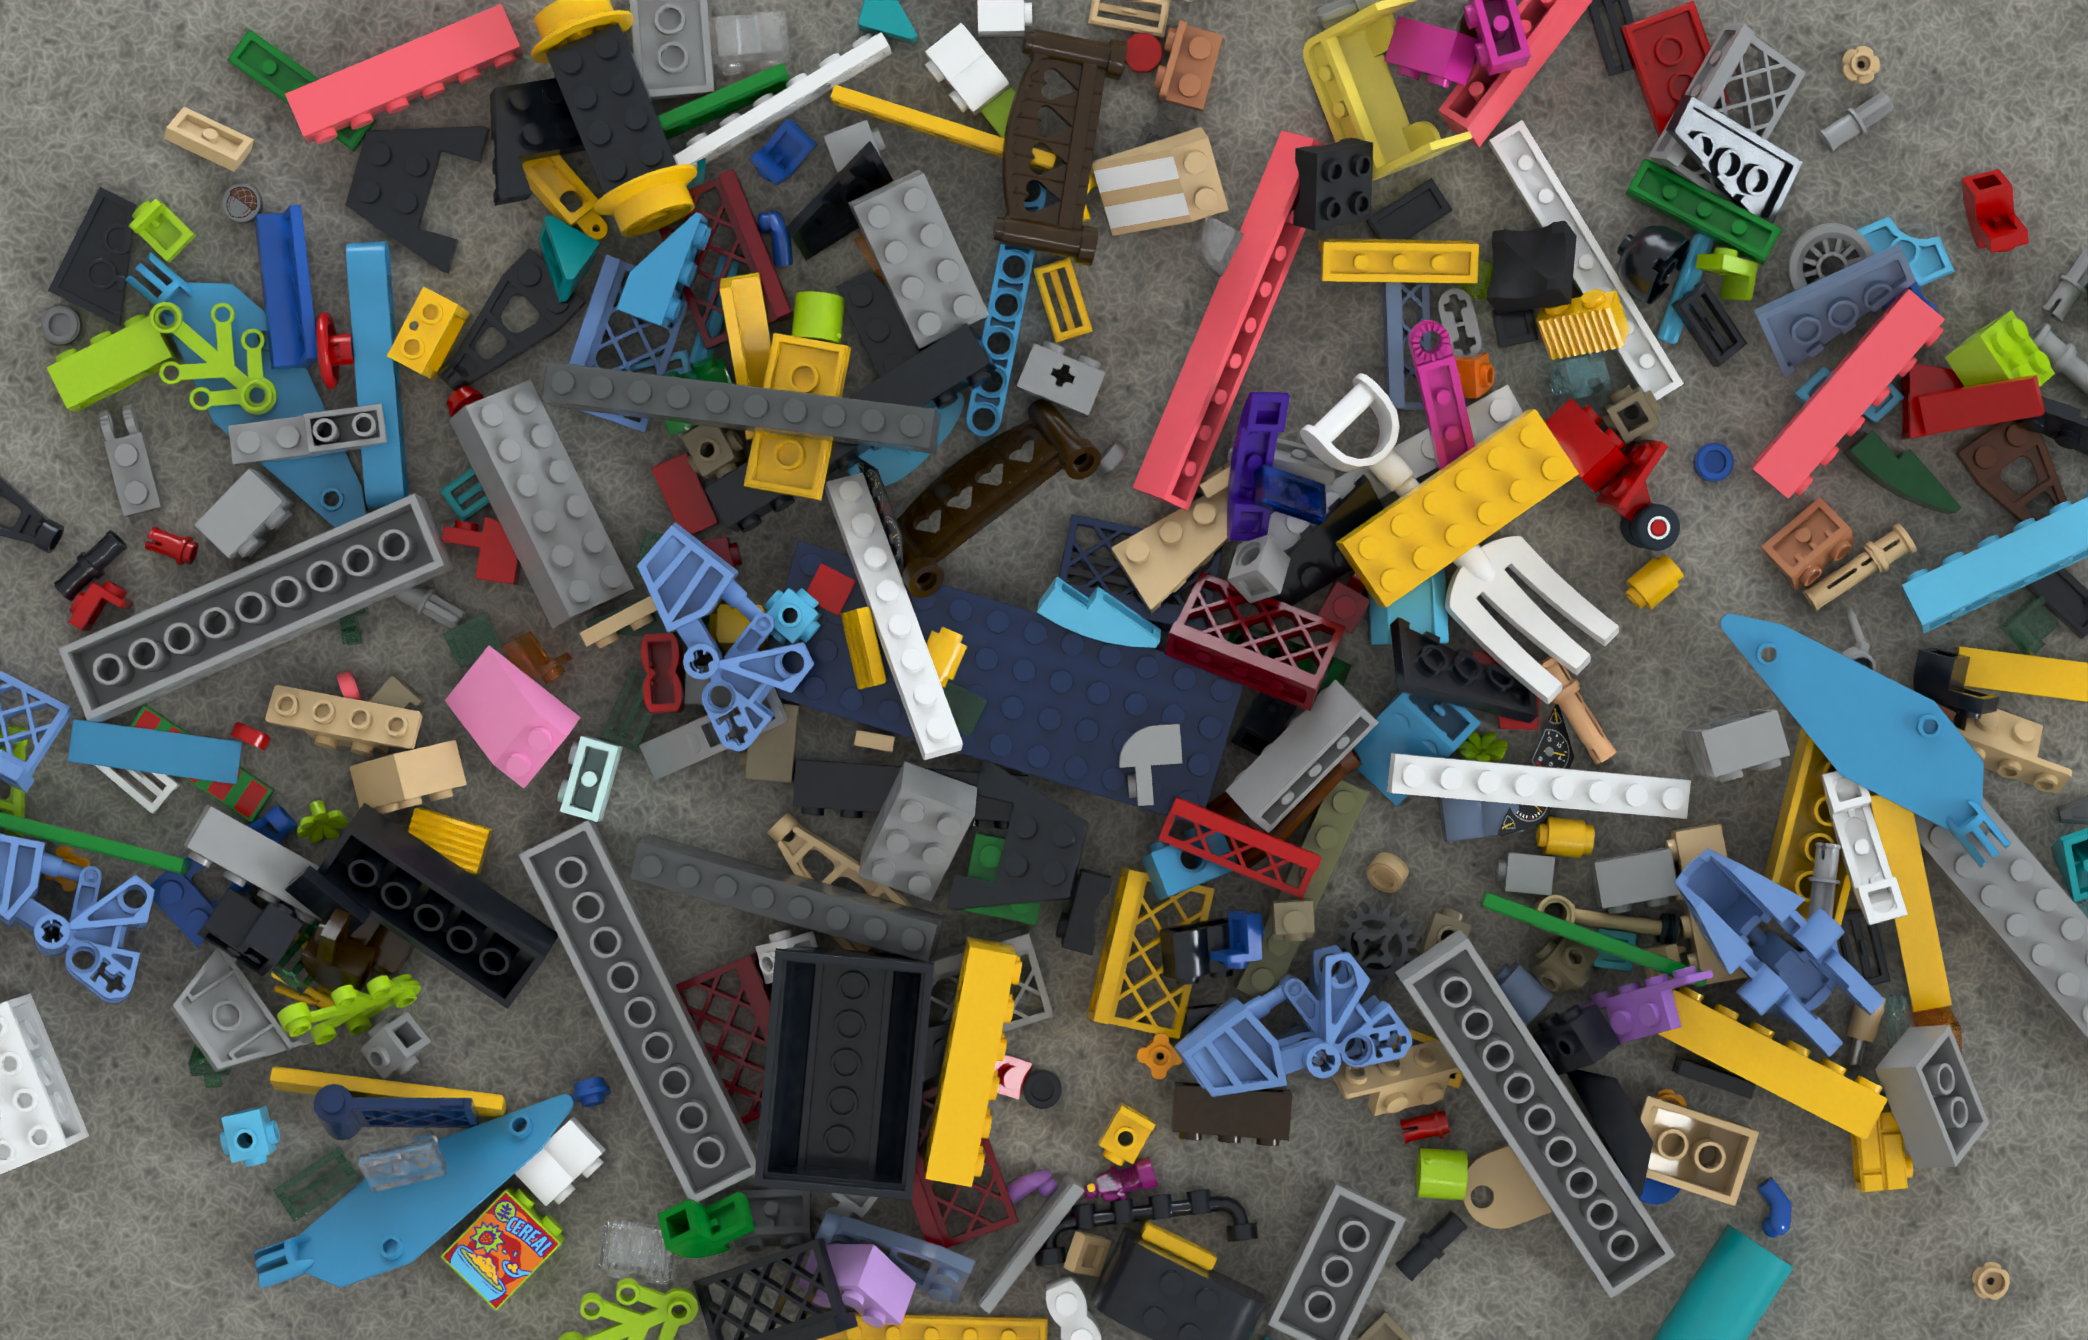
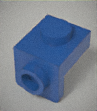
[750,118,818,185]
[1210,909,1264,969]

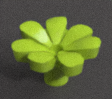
[1457,731,1508,762]
[297,800,349,844]

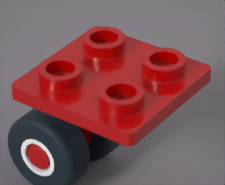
[1595,439,1680,551]

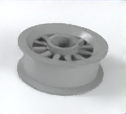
[1788,223,1874,291]

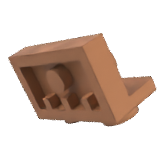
[1153,20,1224,112]
[1761,497,1854,591]

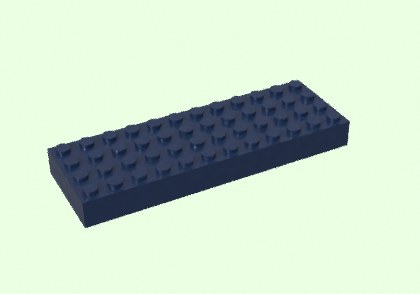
[765,541,1244,826]

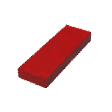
[1918,375,2045,435]

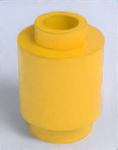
[1625,554,1684,610]
[926,627,967,687]
[1536,817,1595,858]

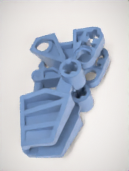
[637,522,814,752]
[0,833,155,1004]
[1675,848,1885,1057]
[1173,945,1412,1097]

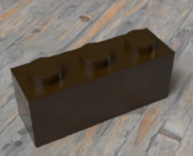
[1171,1081,1292,1146]

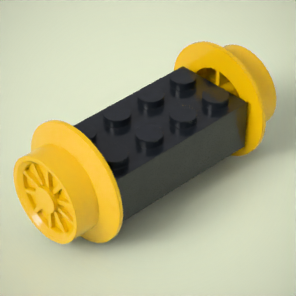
[531,0,697,237]

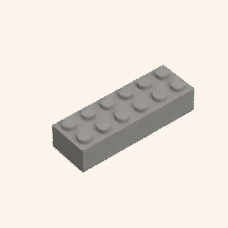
[449,380,634,629]

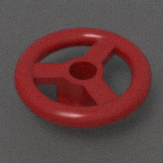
[316,312,354,389]

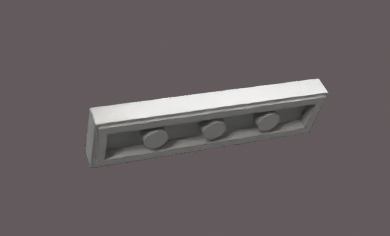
[974,1174,1084,1314]

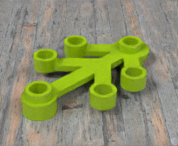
[149,302,277,415]
[277,974,421,1045]
[558,1278,698,1340]

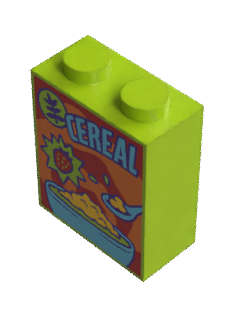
[440,1185,565,1311]

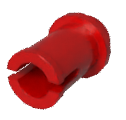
[145,527,199,565]
[1400,1108,1450,1144]

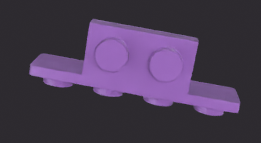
[1580,966,1713,1043]

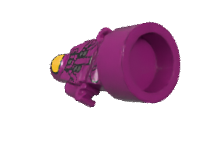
[1083,1157,1158,1201]

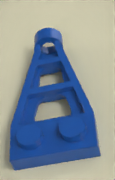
[150,804,298,947]

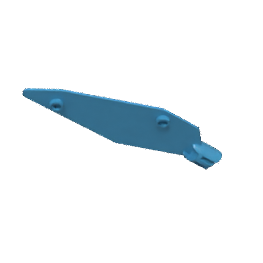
[125,252,367,528]
[1720,613,2011,868]
[253,1094,574,1288]

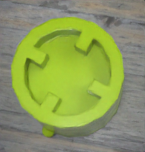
[791,291,845,344]
[1415,1147,1468,1200]

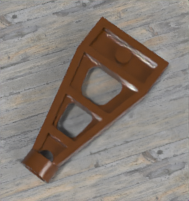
[1955,420,2067,522]
[1206,748,1363,868]

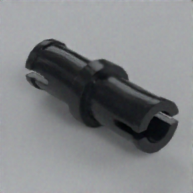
[54,530,127,601]
[1395,1210,1468,1281]

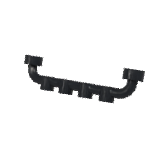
[1035,1189,1258,1266]

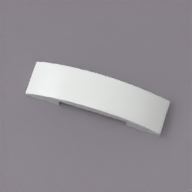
[1821,771,1908,926]

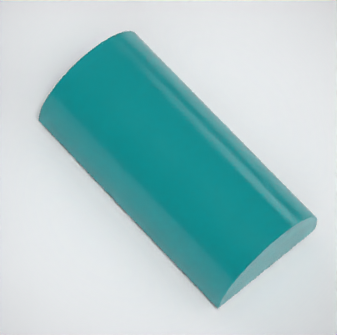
[1652,1224,1794,1340]

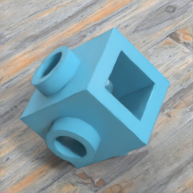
[764,588,822,645]
[220,1105,280,1167]

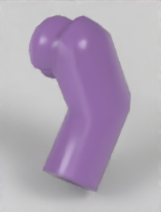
[998,1169,1058,1205]

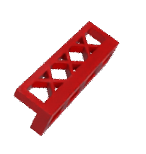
[1158,796,1322,899]

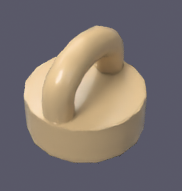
[1366,852,1409,893]

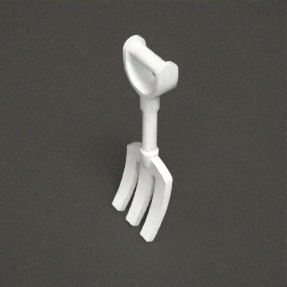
[1300,373,1619,704]

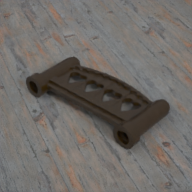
[992,29,1127,266]
[894,399,1101,598]

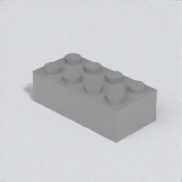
[848,170,989,349]
[1265,1178,1406,1340]

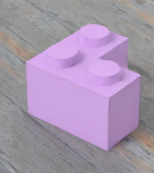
[798,1244,916,1327]

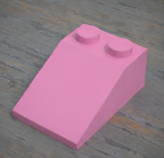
[444,645,581,788]

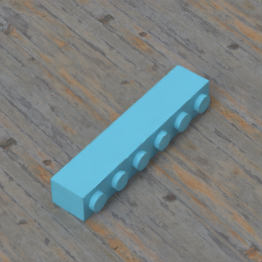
[1902,492,2088,634]

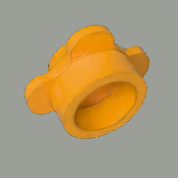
[44,846,90,892]
[1137,1033,1182,1079]

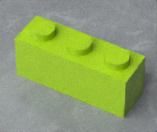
[46,314,180,413]

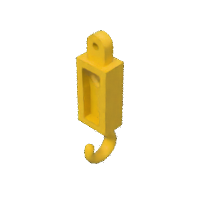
[522,155,608,242]

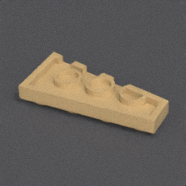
[1111,486,1231,615]

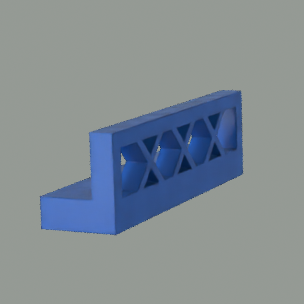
[254,205,318,370]

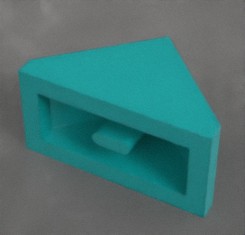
[858,0,918,45]
[538,215,600,302]
[2051,828,2088,903]

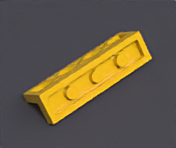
[1318,238,1479,283]
[720,273,772,440]

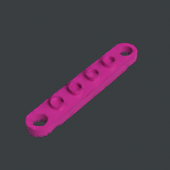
[1408,320,1475,471]

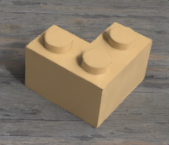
[349,740,467,814]

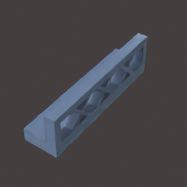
[1382,282,1432,411]

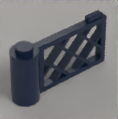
[313,1084,479,1140]

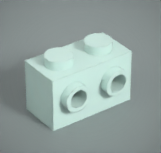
[557,736,623,822]

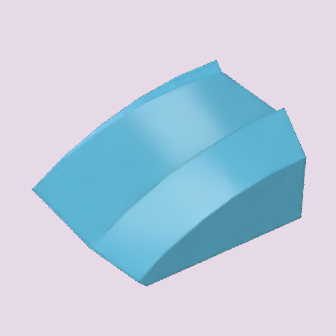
[1367,567,1449,645]

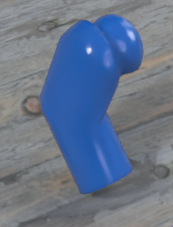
[758,210,793,267]
[1757,1177,1792,1238]

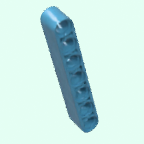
[966,181,1046,438]
[346,241,409,510]

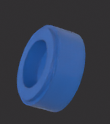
[1693,443,1734,482]

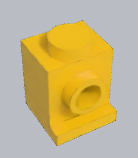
[1098,1102,1156,1166]

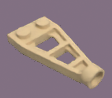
[767,812,913,952]

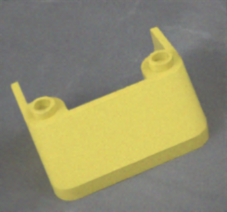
[1303,0,1472,181]

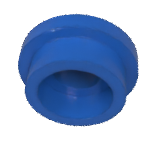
[572,1077,611,1107]

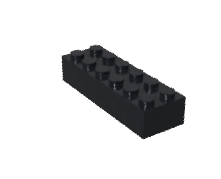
[317,802,558,1009]

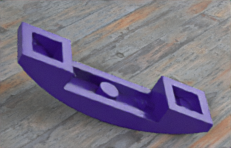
[1227,392,1290,541]

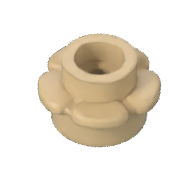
[1842,46,1880,84]
[1971,1262,2010,1300]

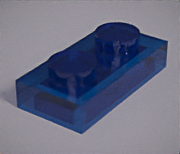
[1254,464,1327,525]

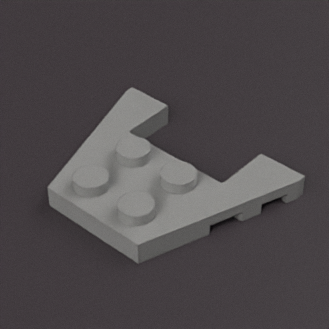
[170,947,326,1072]

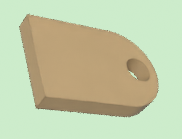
[1462,1144,1552,1229]

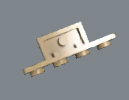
[265,685,423,757]
[1957,709,2072,794]
[1332,1040,1460,1116]

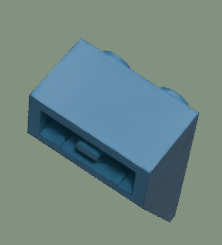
[616,212,712,329]
[1354,691,1481,807]

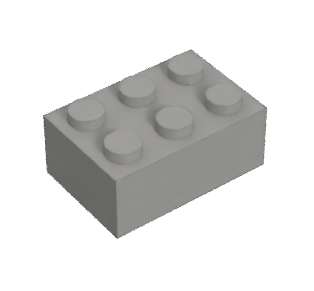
[1682,709,1790,782]
[859,761,977,901]
[1875,1025,1989,1168]

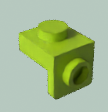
[129,199,197,263]
[1695,248,1758,301]

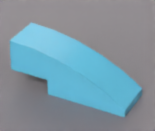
[1037,577,1161,648]

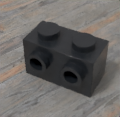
[1532,1004,1621,1075]

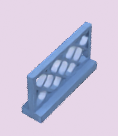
[569,254,694,433]
[0,671,73,793]

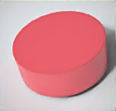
[336,670,363,701]

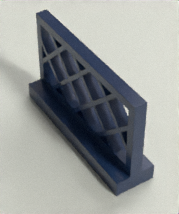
[1059,514,1223,631]

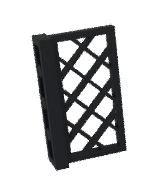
[693,1238,858,1340]

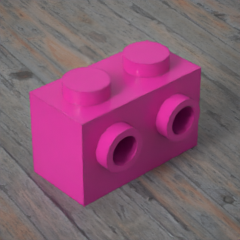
[1463,0,1531,76]
[1384,16,1479,88]

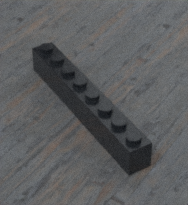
[704,323,997,533]

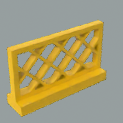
[1086,866,1215,1039]

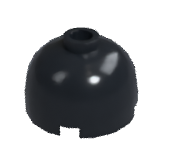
[1617,225,1691,305]

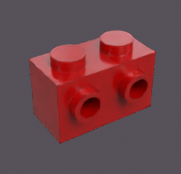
[1545,398,1630,493]

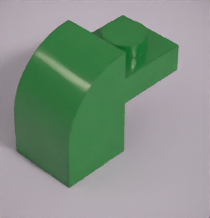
[657,1191,755,1258]

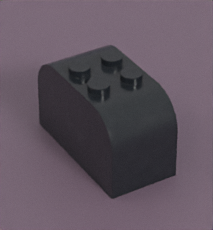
[1091,1227,1267,1340]

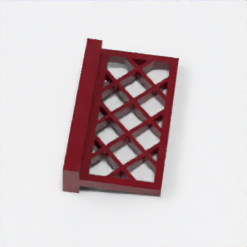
[659,169,793,350]
[1165,571,1346,711]
[676,951,772,1124]
[911,1086,1019,1248]

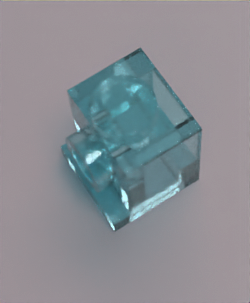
[1549,352,1612,400]

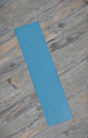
[68,719,242,784]

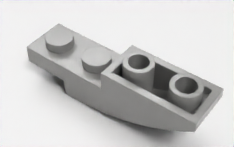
[228,403,388,466]
[639,687,789,780]

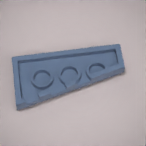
[1754,243,1916,378]

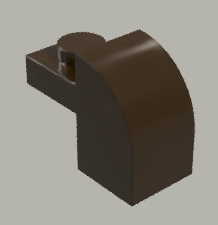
[301,908,375,992]

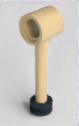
[1532,893,1681,944]

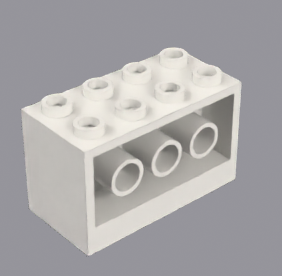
[0,993,89,1174]

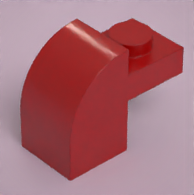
[1962,169,2029,253]
[441,517,521,585]

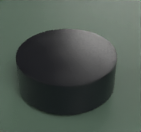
[1023,1069,1062,1109]

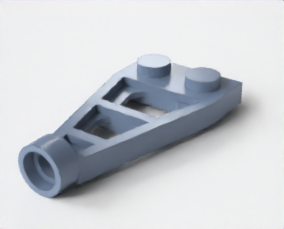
[815,1210,975,1304]

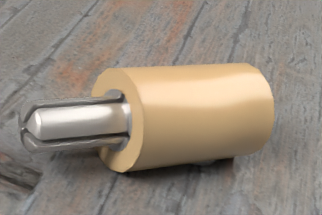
[1846,997,1886,1066]

